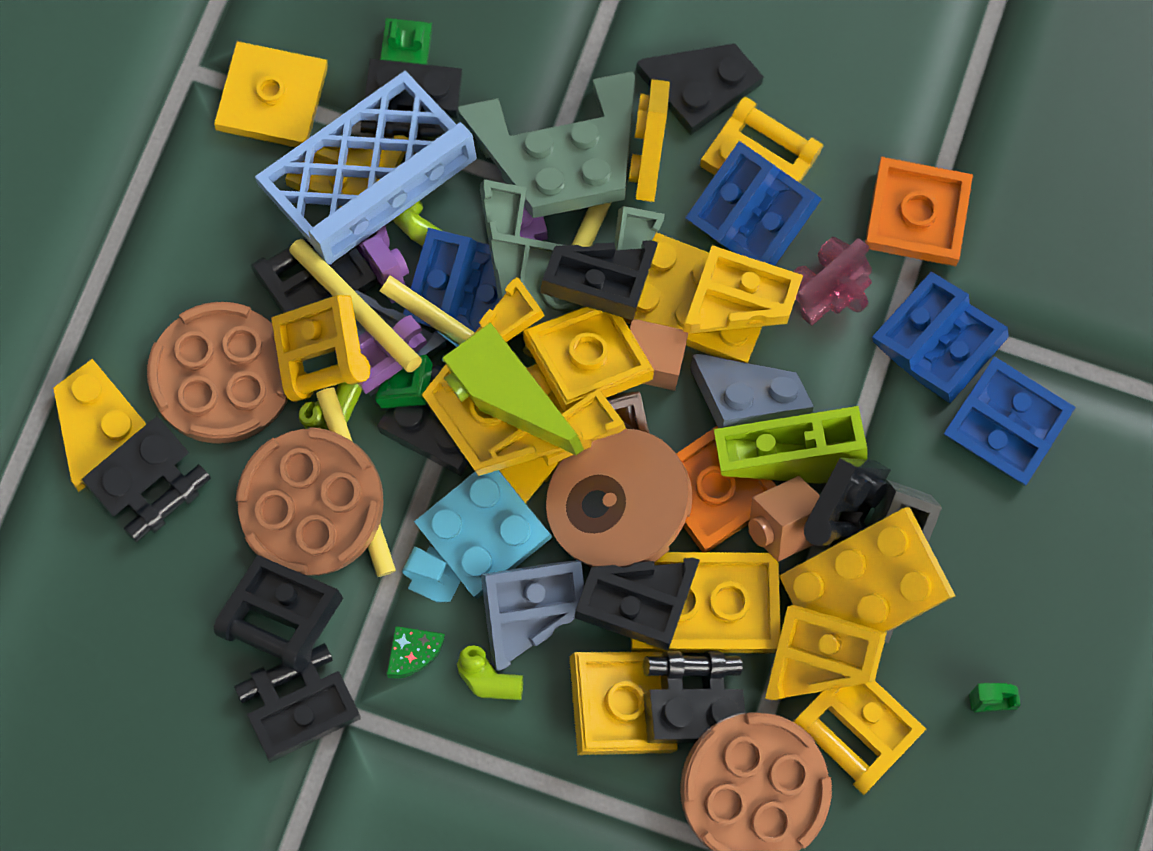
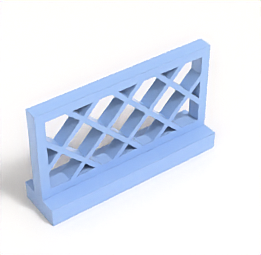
[255,71,477,265]

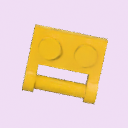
[700,96,824,183]
[271,295,370,402]
[794,681,926,795]

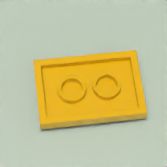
[623,232,763,363]
[779,507,955,632]
[631,552,781,653]

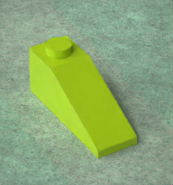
[443,322,584,455]
[714,406,868,484]

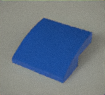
[685,141,822,266]
[403,228,499,332]
[872,272,1009,403]
[943,356,1076,486]

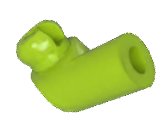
[393,201,442,246]
[298,382,362,430]
[457,645,523,700]

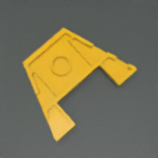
[422,277,626,476]

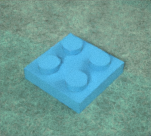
[414,470,553,599]

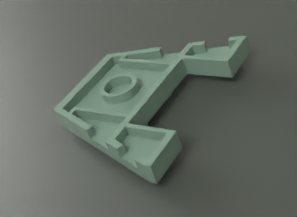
[458,72,635,218]
[480,180,665,335]

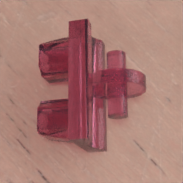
[793,236,872,326]

